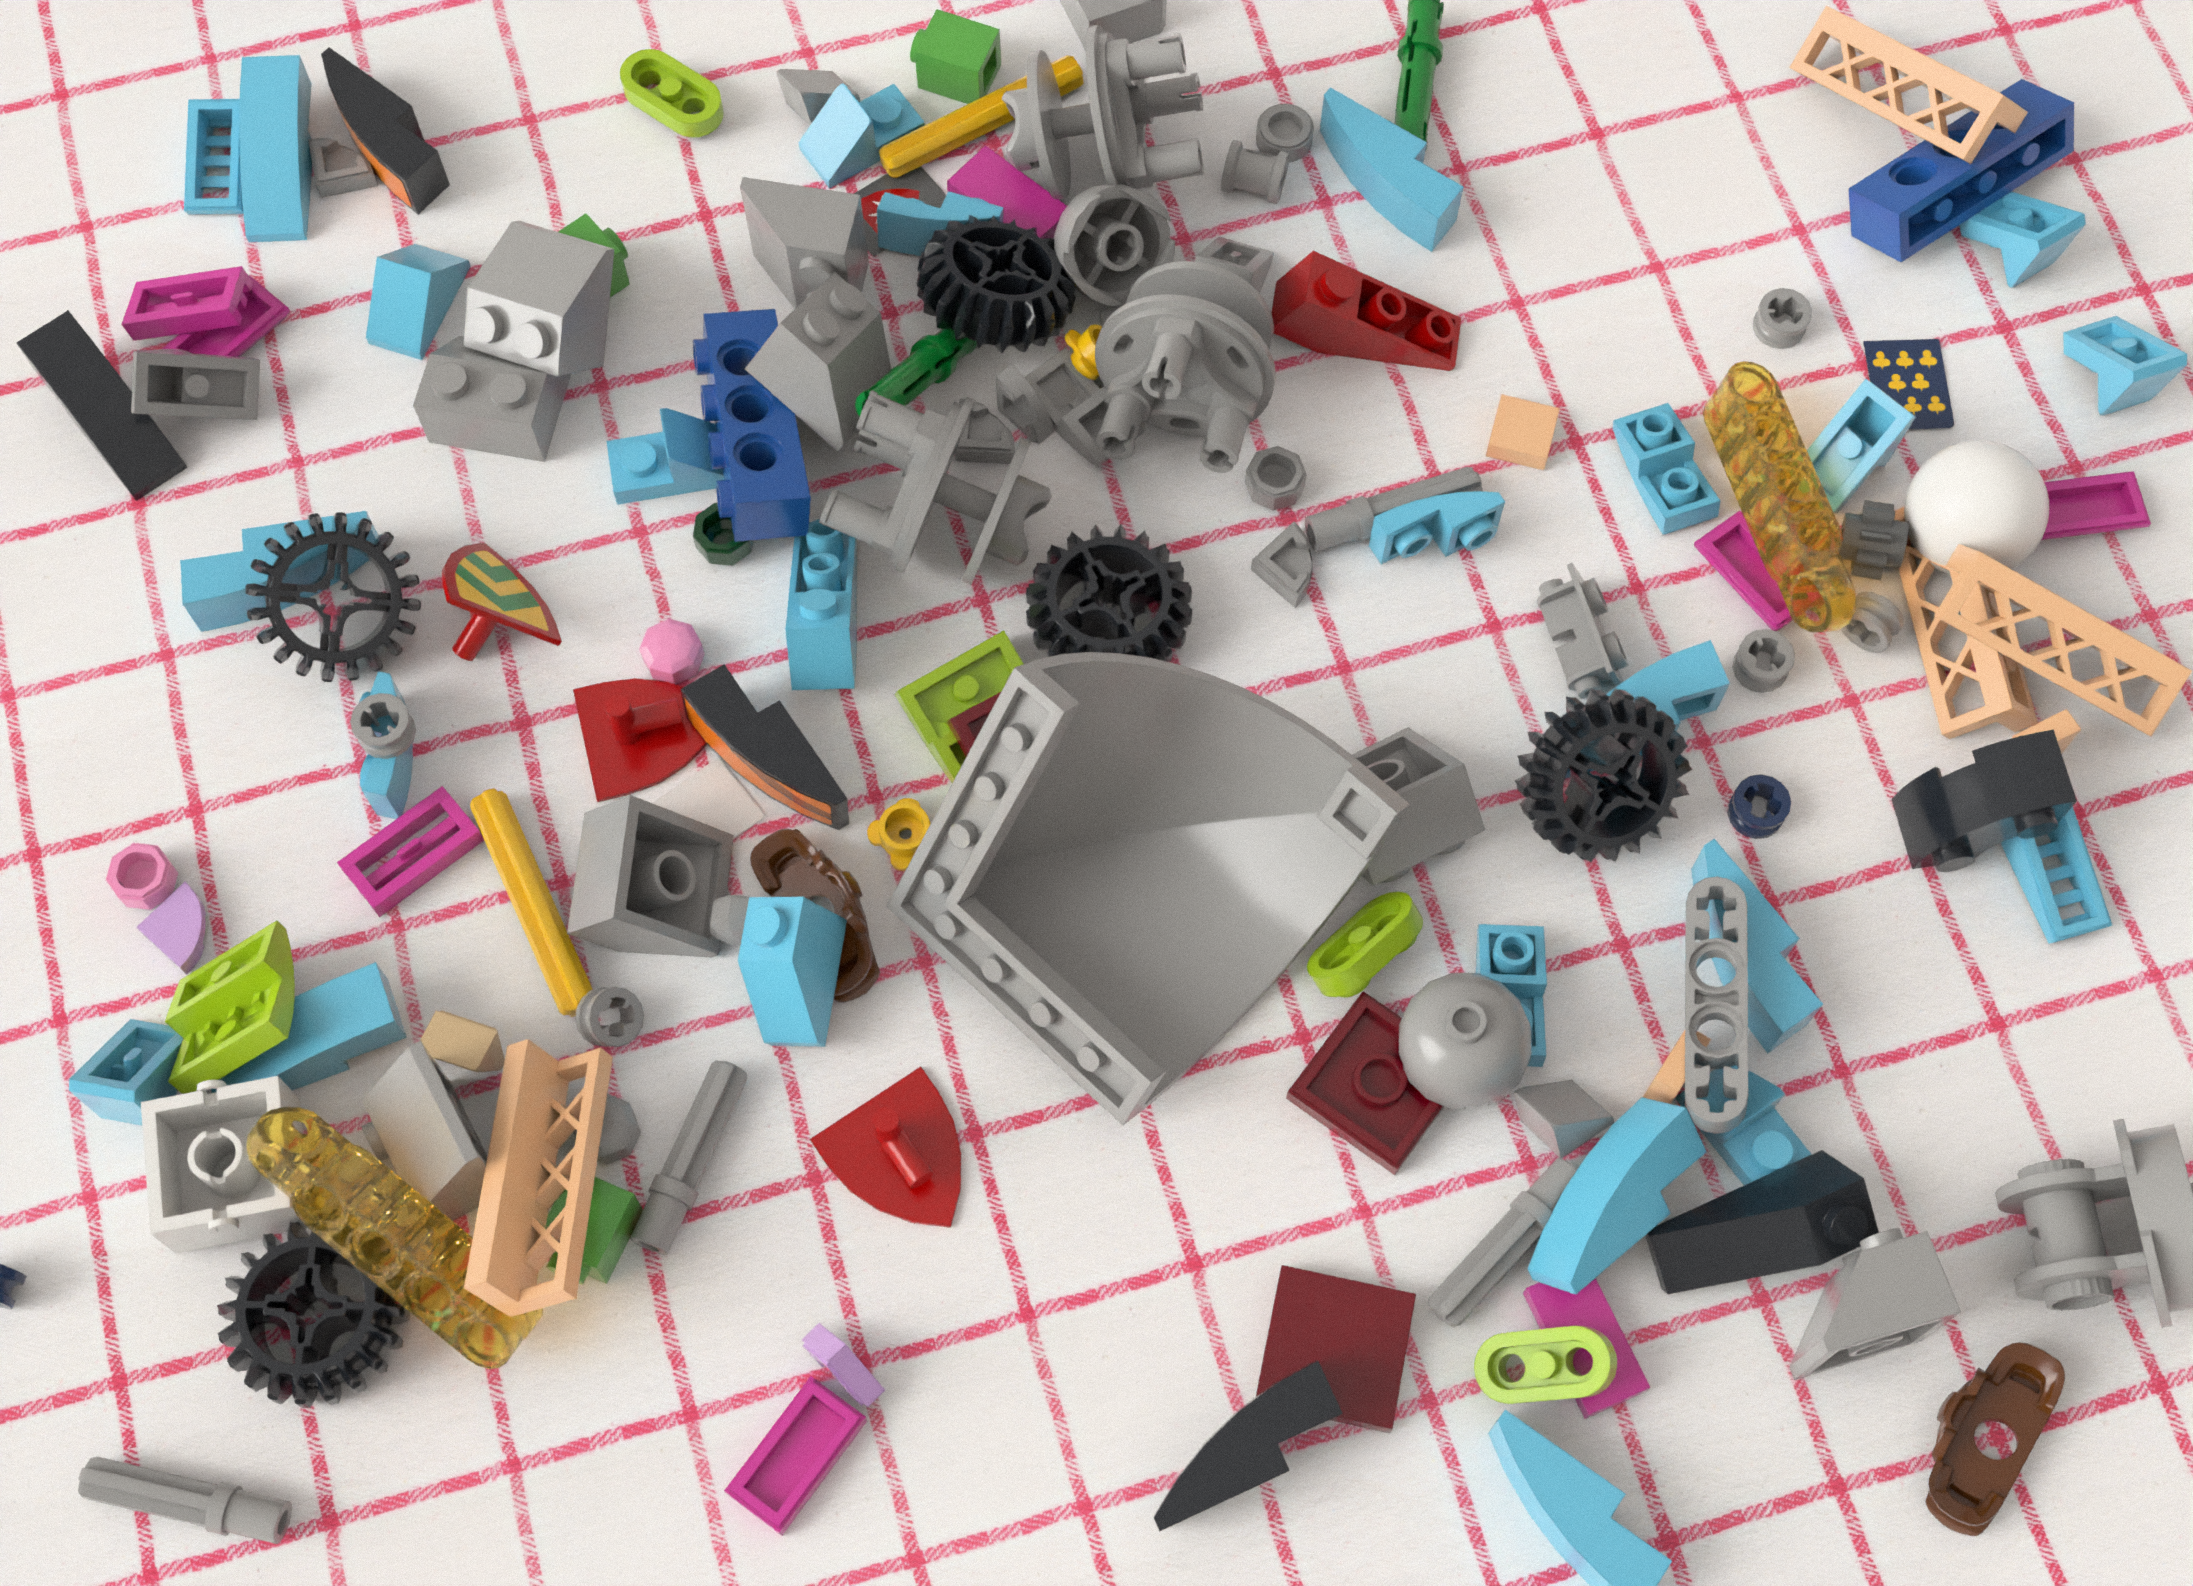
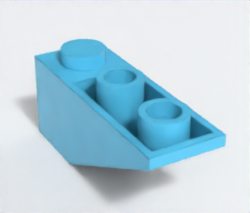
[785,519,857,690]

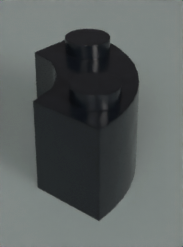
[1892,729,2077,872]

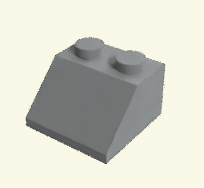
[740,177,869,309]
[463,221,614,377]
[745,272,891,452]
[413,336,571,462]
[1352,728,1485,886]
[567,795,734,957]
[361,1040,488,1231]
[1789,1228,1961,1380]

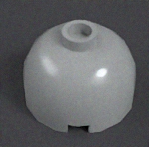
[1054,184,1175,307]
[1399,973,1531,1109]

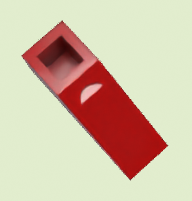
[1271,250,1461,371]

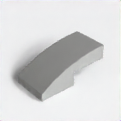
[1025,347,1144,468]

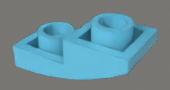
[877,191,1004,256]
[1613,403,1721,535]
[1369,491,1505,564]
[359,671,413,819]
[1476,924,1547,1067]

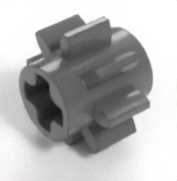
[1837,500,1909,580]

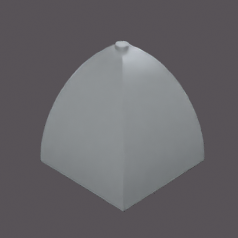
[886,652,1410,1125]

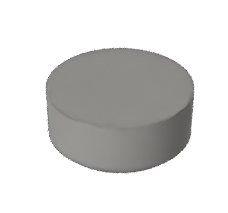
[1256,104,1314,163]

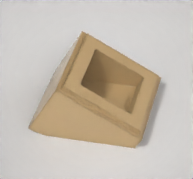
[420,1010,505,1072]

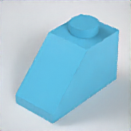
[738,897,847,1047]

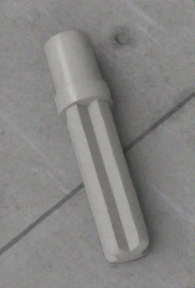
[1305,467,1483,552]
[630,1060,747,1255]
[1428,1158,1577,1327]
[78,1457,292,1544]

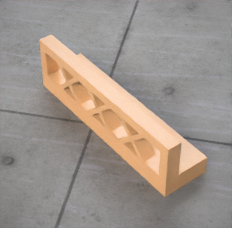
[1789,6,2028,164]
[1894,507,2038,739]
[1934,544,2192,736]
[464,1039,613,1317]

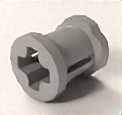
[1221,140,1290,204]

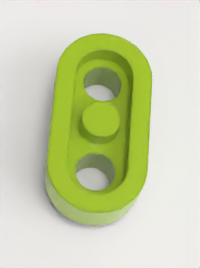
[620,49,724,137]
[1307,892,1423,998]
[1474,1326,1617,1404]

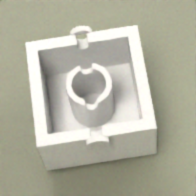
[141,1076,312,1254]

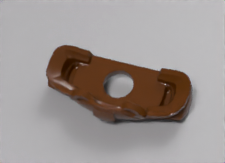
[750,829,880,1003]
[1925,1342,2065,1536]

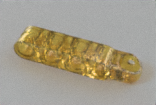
[1703,361,1857,632]
[246,1107,543,1369]

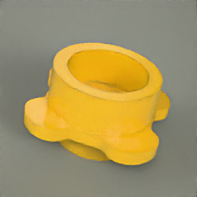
[1064,324,1102,380]
[867,798,931,871]

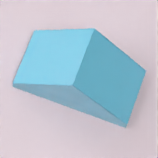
[366,244,471,360]
[69,1019,183,1126]

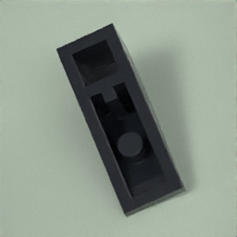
[1645,1150,1879,1294]

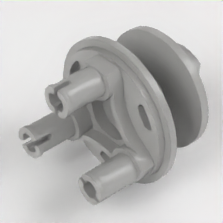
[1002,24,1204,200]
[1095,261,1276,473]
[819,390,1052,585]

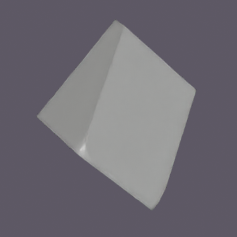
[776,69,860,125]
[1514,1080,1614,1159]

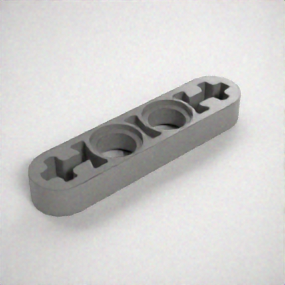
[1685,877,1748,1134]

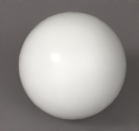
[1904,440,2049,575]

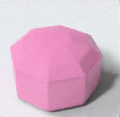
[639,619,705,684]
[106,843,178,910]

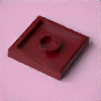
[1286,991,1445,1175]
[1255,1265,1416,1433]

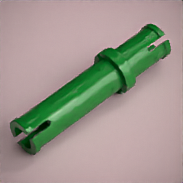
[1394,0,1444,149]
[855,328,977,417]

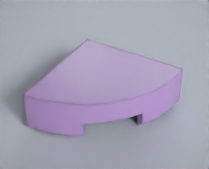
[136,882,206,975]
[802,1323,885,1407]

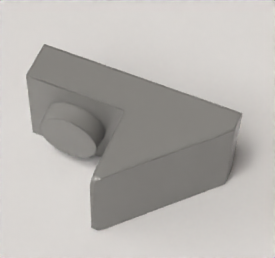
[131,349,260,420]

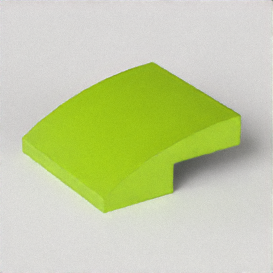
[894,630,1024,783]
[164,920,295,1094]

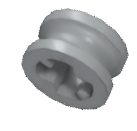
[1753,288,1812,349]
[1839,591,1905,653]
[1732,629,1795,693]
[350,693,416,759]
[575,987,644,1047]

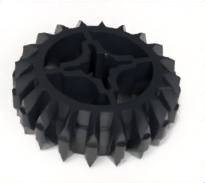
[916,215,1076,353]
[245,512,421,682]
[1026,524,1193,662]
[1515,688,1692,862]
[217,1218,410,1408]

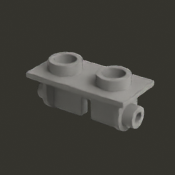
[1537,563,1629,699]

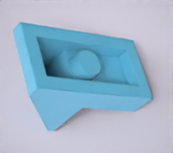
[798,83,925,189]
[1959,191,2086,288]
[2063,316,2187,416]
[1786,379,1916,514]
[606,408,724,505]
[1675,1065,1812,1185]

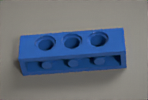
[1848,79,2074,262]
[693,309,811,542]

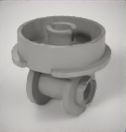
[1995,1119,2193,1328]

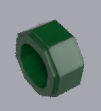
[693,503,754,566]

